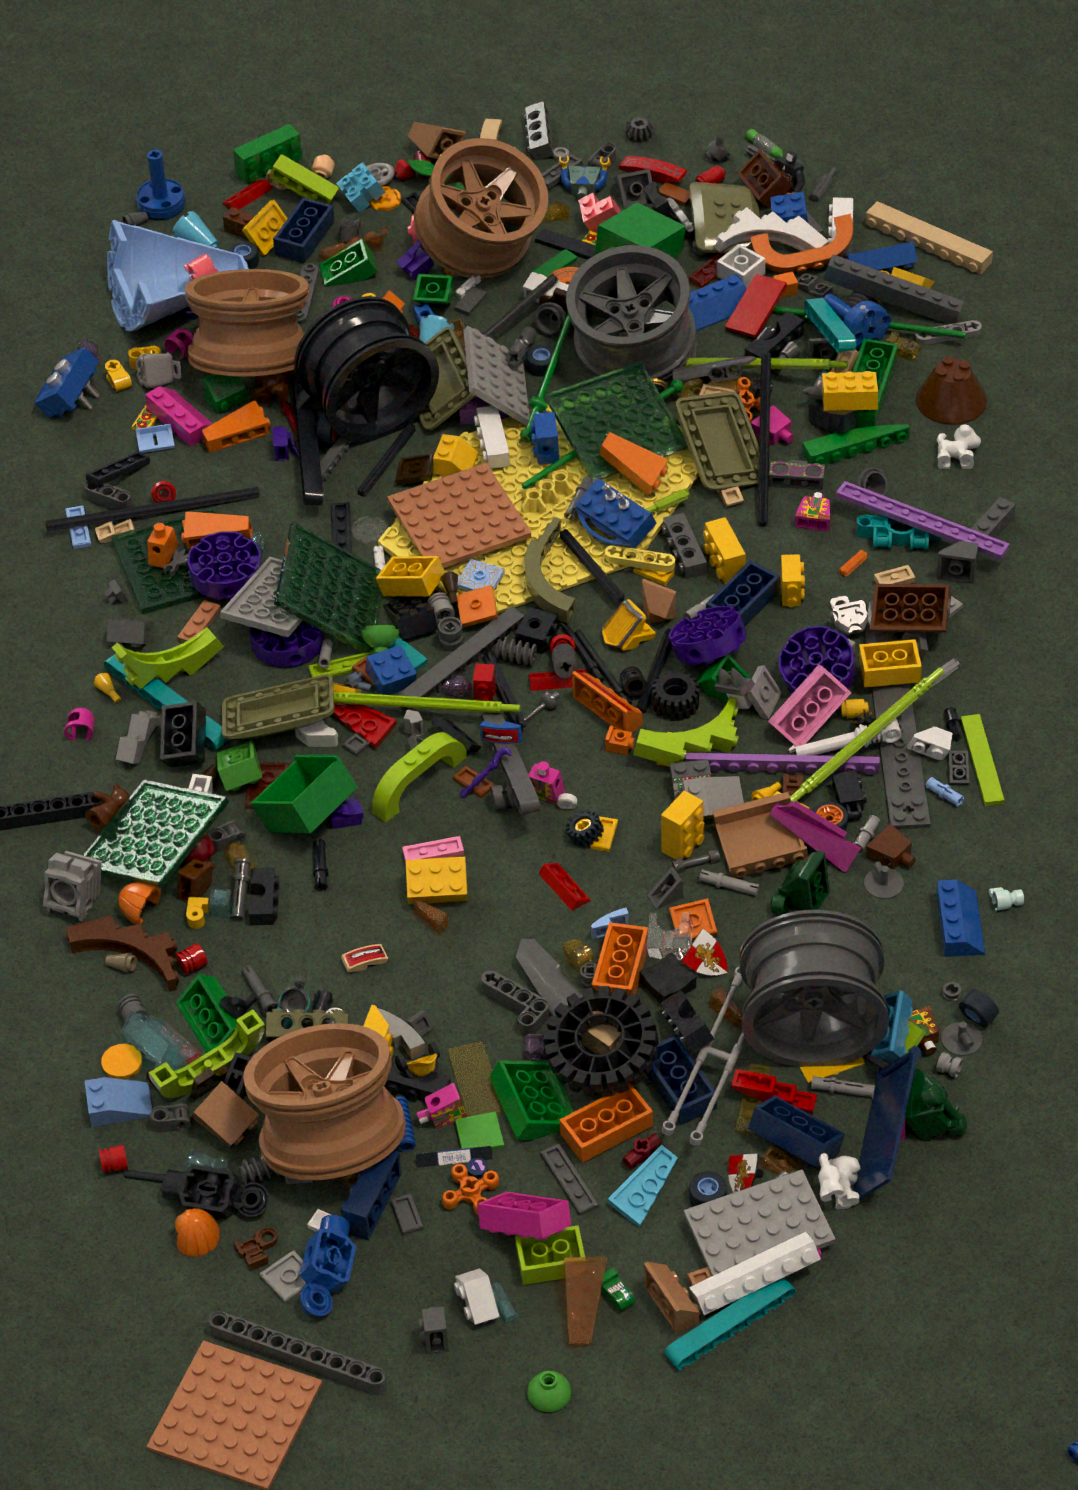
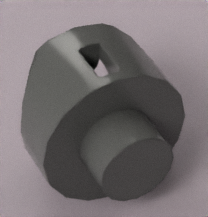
[706,136,731,162]

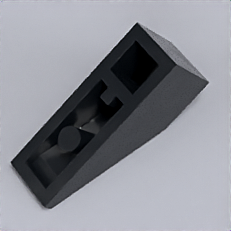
[809,404,856,432]
[224,1052,252,1100]

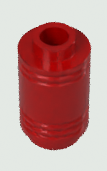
[695,165,725,184]

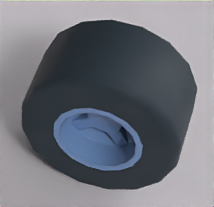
[228,241,259,269]
[526,345,557,377]
[959,989,999,1028]
[689,1171,727,1207]

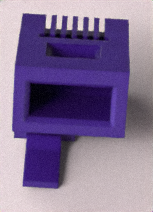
[396,240,435,281]
[273,427,299,461]
[330,798,364,829]

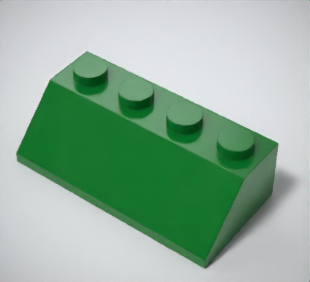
[176,974,236,1053]

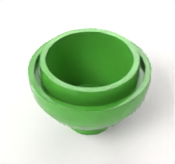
[362,625,399,653]
[527,1371,571,1412]

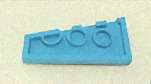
[607,1145,678,1228]

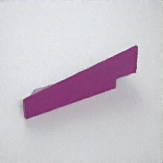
[770,801,861,872]

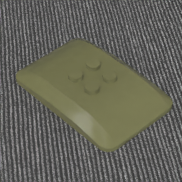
[689,182,760,254]
[419,327,476,431]
[675,392,759,491]
[222,674,335,739]

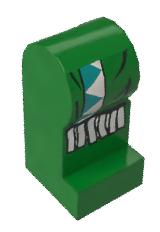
[597,1267,635,1312]

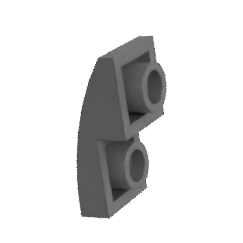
[797,273,834,298]
[948,751,969,784]

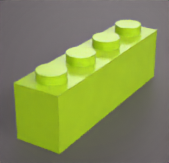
[269,154,340,205]

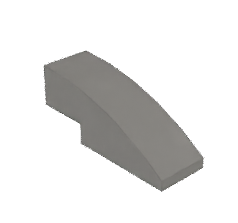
[378,1008,426,1060]

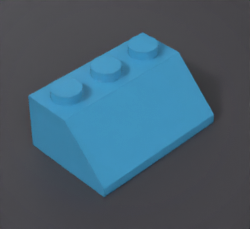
[871,990,913,1062]

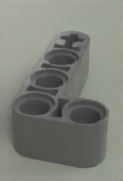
[481,970,549,1037]

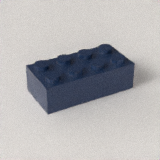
[273,198,335,262]
[706,560,780,626]
[646,1035,717,1124]
[748,1095,845,1168]
[341,1150,401,1241]

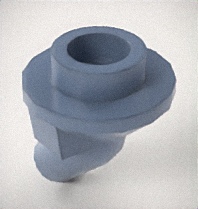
[346,671,372,692]

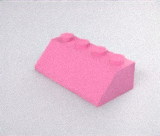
[768,665,851,746]

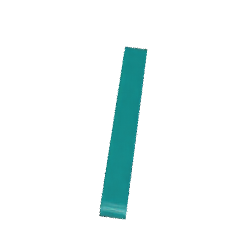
[103,653,230,751]

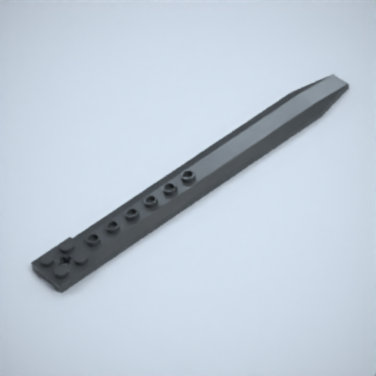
[864,601,930,829]

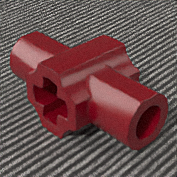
[622,1134,662,1169]

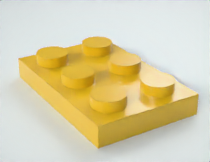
[242,200,287,257]

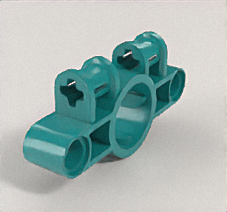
[856,515,943,551]

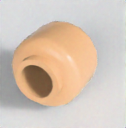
[311,155,335,179]

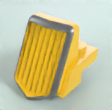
[602,599,656,651]

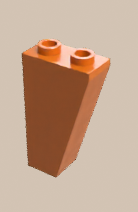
[202,400,271,453]
[600,432,668,496]
[181,512,253,551]

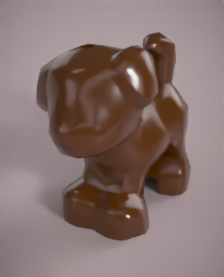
[253,370,292,404]

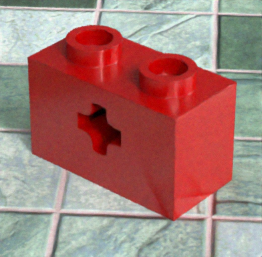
[473,663,496,701]

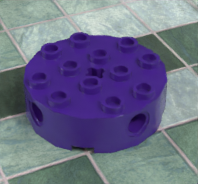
[187,531,262,600]
[669,606,747,666]
[249,607,324,668]
[779,626,856,694]

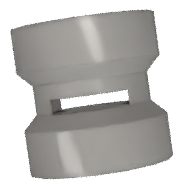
[936,1052,963,1078]

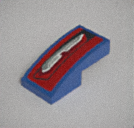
[480,721,523,744]

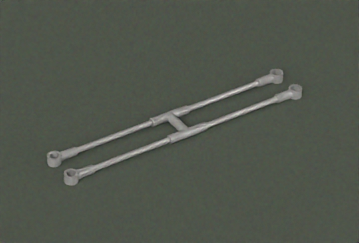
[662,967,745,1146]

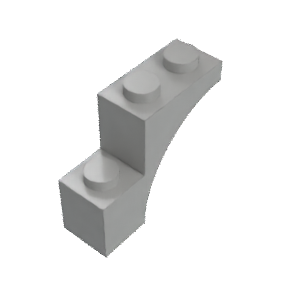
[116,710,161,764]

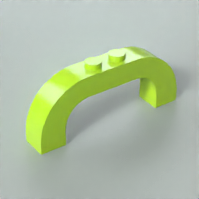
[372,732,467,823]
[149,1009,265,1098]

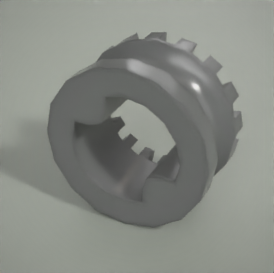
[943,982,961,1001]

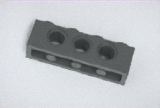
[524,101,554,160]
[661,513,707,579]

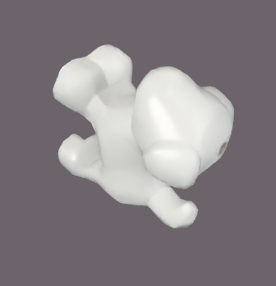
[937,425,981,469]
[818,1153,860,1209]

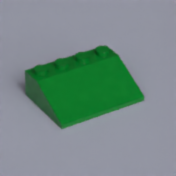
[489,1060,574,1140]

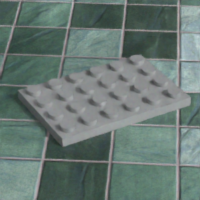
[463,326,530,425]
[220,557,336,637]
[684,1170,835,1276]

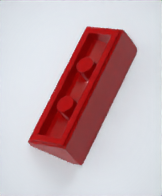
[222,180,272,210]
[529,669,586,691]
[538,863,591,911]

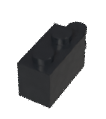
[832,770,867,820]

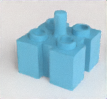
[337,162,386,212]

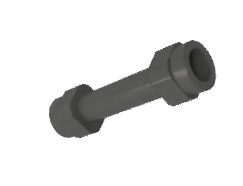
[672,850,720,873]

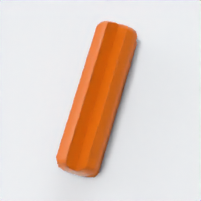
[839,550,868,577]

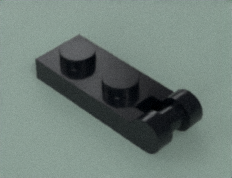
[432,716,481,753]

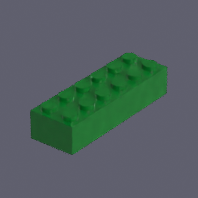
[853,338,898,428]

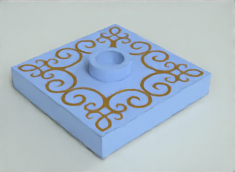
[457,559,505,592]

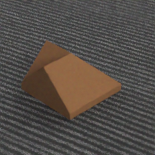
[642,579,677,624]

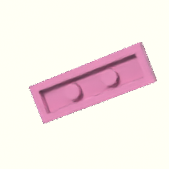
[402,836,464,863]

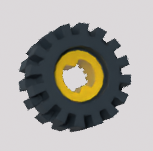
[566,810,604,847]

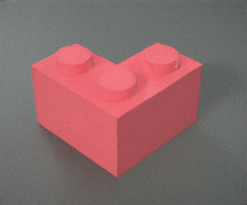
[579,193,621,233]

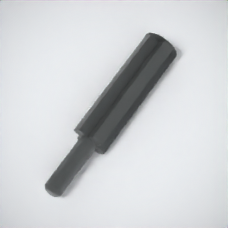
[809,167,837,202]

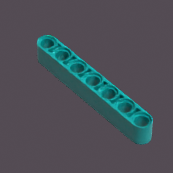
[804,298,856,353]
[664,1277,796,1371]

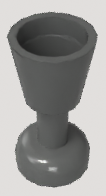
[771,341,801,375]

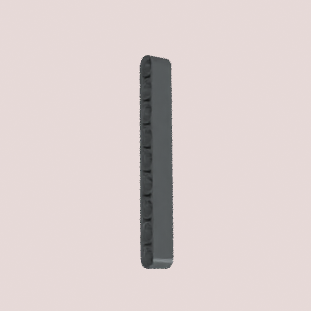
[399,607,525,711]
[481,712,540,815]
[209,1311,387,1395]

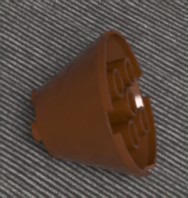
[916,356,987,425]

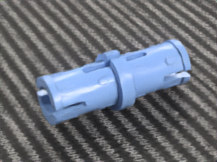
[926,777,964,807]

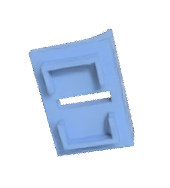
[136,424,175,453]

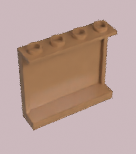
[712,792,808,878]

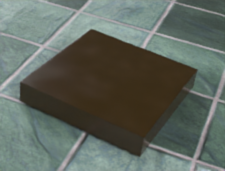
[396,453,434,485]

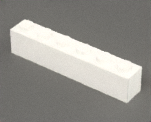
[689,1232,821,1315]

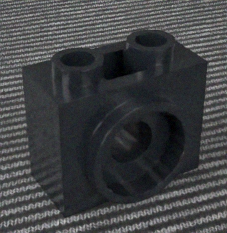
[515,607,559,653]

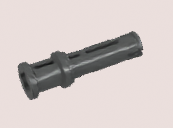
[231,858,252,919]
[242,965,278,1016]

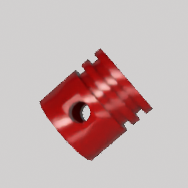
[175,943,208,975]
[99,1144,128,1174]

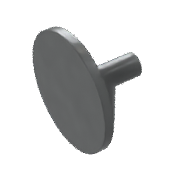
[864,862,904,899]
[941,1021,982,1056]

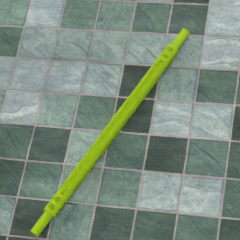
[683,358,848,370]
[790,667,944,802]
[313,692,521,713]

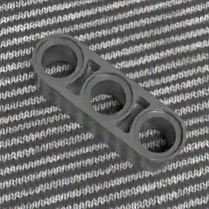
[84,480,132,510]

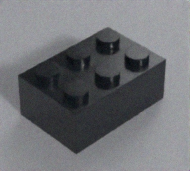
[160,701,206,767]

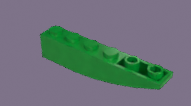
[802,425,910,464]

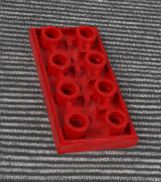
[725,274,787,338]

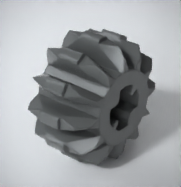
[625,116,653,143]

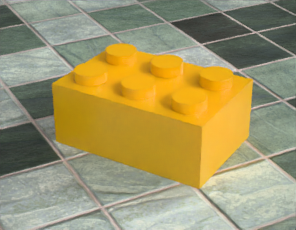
[822,371,878,411]
[703,517,746,584]
[376,556,445,597]
[859,639,922,687]
[661,790,704,860]
[406,857,468,904]

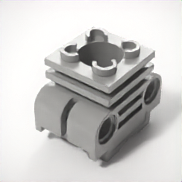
[43,851,102,921]

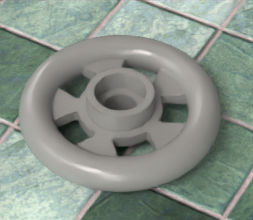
[366,163,395,186]

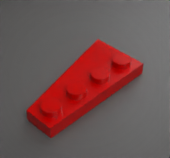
[331,703,397,749]

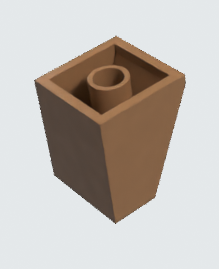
[407,122,467,159]
[190,1081,259,1147]

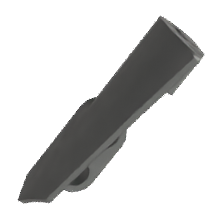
[673,356,756,385]
[516,939,583,1017]

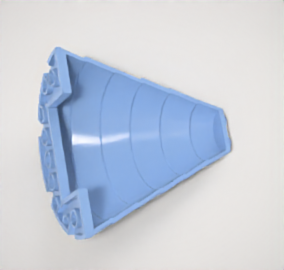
[107,220,248,331]

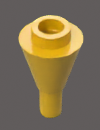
[93,673,121,703]
[751,782,782,801]

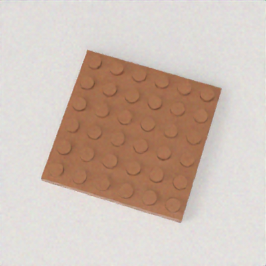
[387,463,531,568]
[146,1341,323,1490]

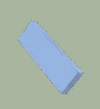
[66,505,91,549]

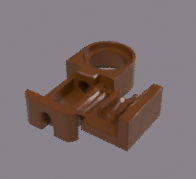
[234,1227,278,1270]

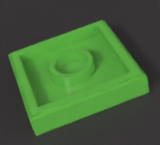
[455,1111,504,1151]

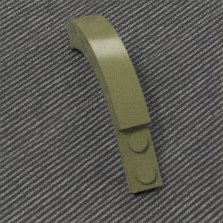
[525,517,575,623]

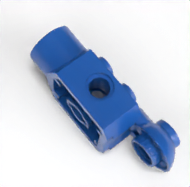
[299,1215,357,1316]

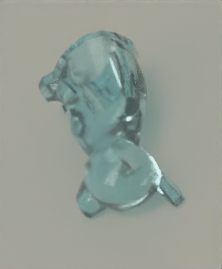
[183,1148,229,1172]

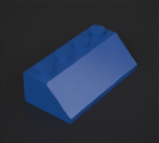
[842,242,918,272]
[689,274,747,331]
[936,880,985,957]

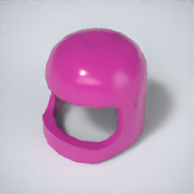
[164,328,194,359]
[64,708,95,741]

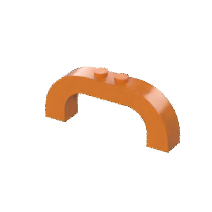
[750,213,853,273]

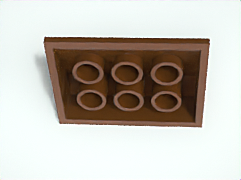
[870,584,951,632]

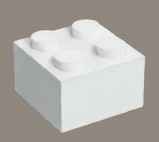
[717,244,765,289]

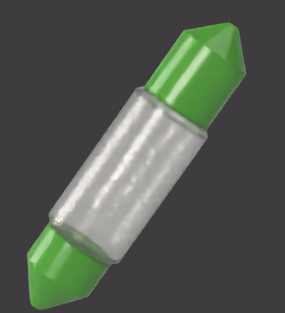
[746,129,783,159]

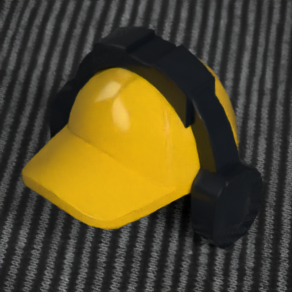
[395,1042,440,1079]

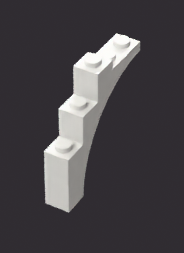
[715,207,829,252]

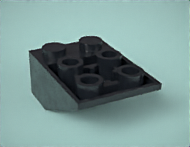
[383,596,438,640]

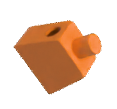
[147,523,178,568]

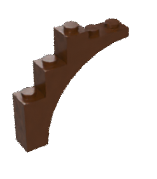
[66,915,179,992]

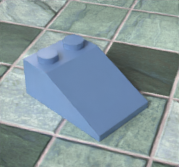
[85,1077,152,1127]

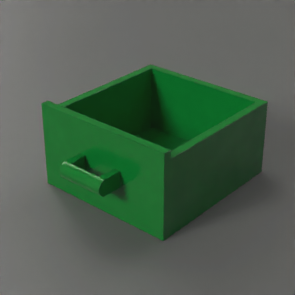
[594,202,686,258]
[250,755,358,833]

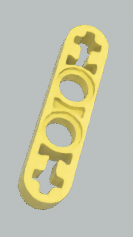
[605,545,675,572]

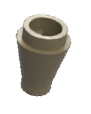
[105,953,137,973]

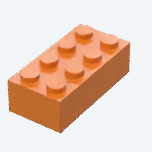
[560,1083,653,1163]

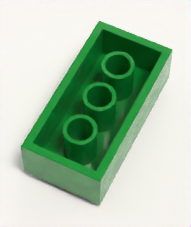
[233,124,302,184]

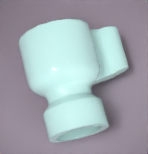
[989,887,1024,911]

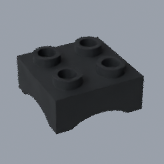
[643,181,679,222]
[639,952,696,1003]

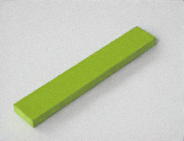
[961,714,1004,806]

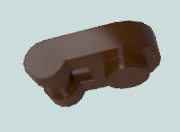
[783,773,803,801]

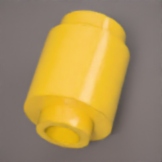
[841,699,869,719]

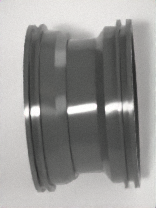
[566,245,696,388]
[739,910,889,1067]

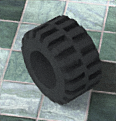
[652,671,699,721]

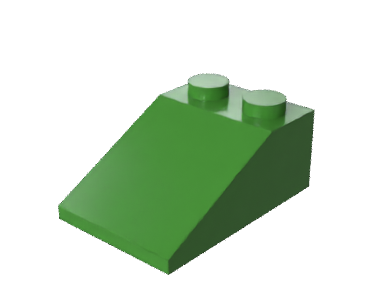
[217,740,262,791]

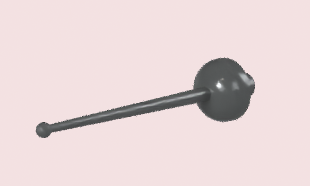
[524,691,560,722]

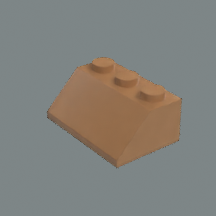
[644,1262,701,1334]

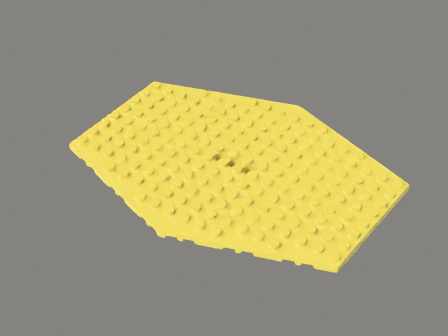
[378,381,699,614]

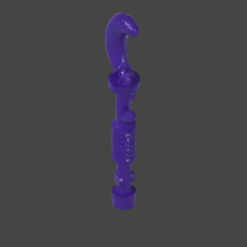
[460,747,511,798]

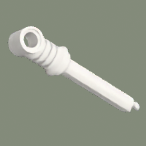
[789,718,902,755]

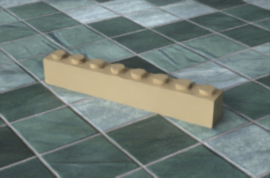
[866,201,993,274]

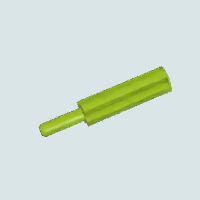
[646,488,690,513]

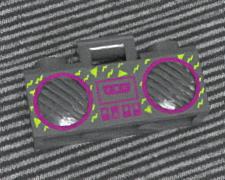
[769,460,825,490]

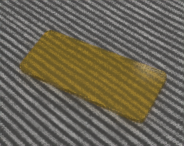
[448,1041,504,1117]

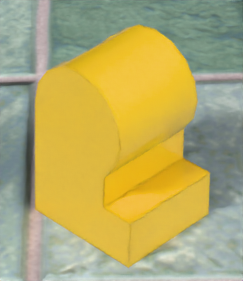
[186,897,210,929]

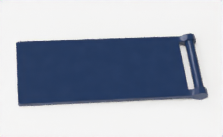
[853,1046,921,1200]

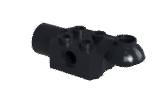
[162,1164,269,1218]

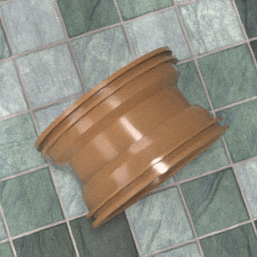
[414,138,548,279]
[185,269,309,376]
[243,1023,406,1180]

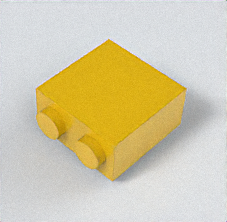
[781,555,805,607]

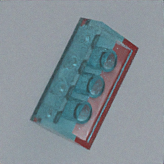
[120,1010,202,1071]

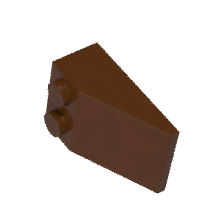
[737,149,793,209]

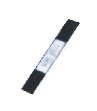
[416,1146,493,1168]

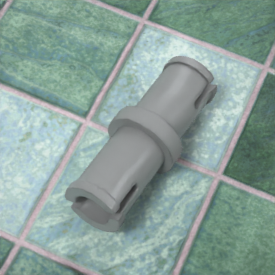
[853,815,880,852]

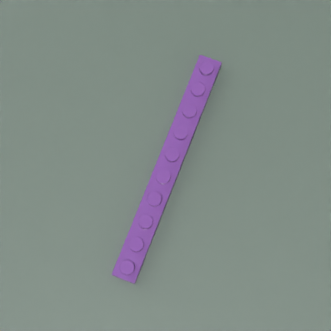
[836,481,1009,560]
[685,753,880,775]

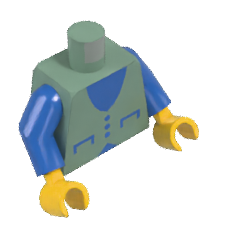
[559,155,611,200]

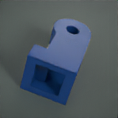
[412,303,434,328]

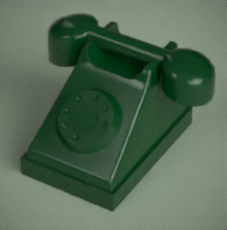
[770,850,830,915]
[905,1067,967,1141]

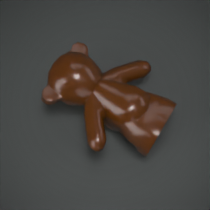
[85,784,133,831]

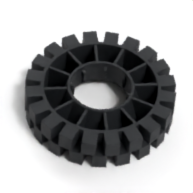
[544,986,659,1097]

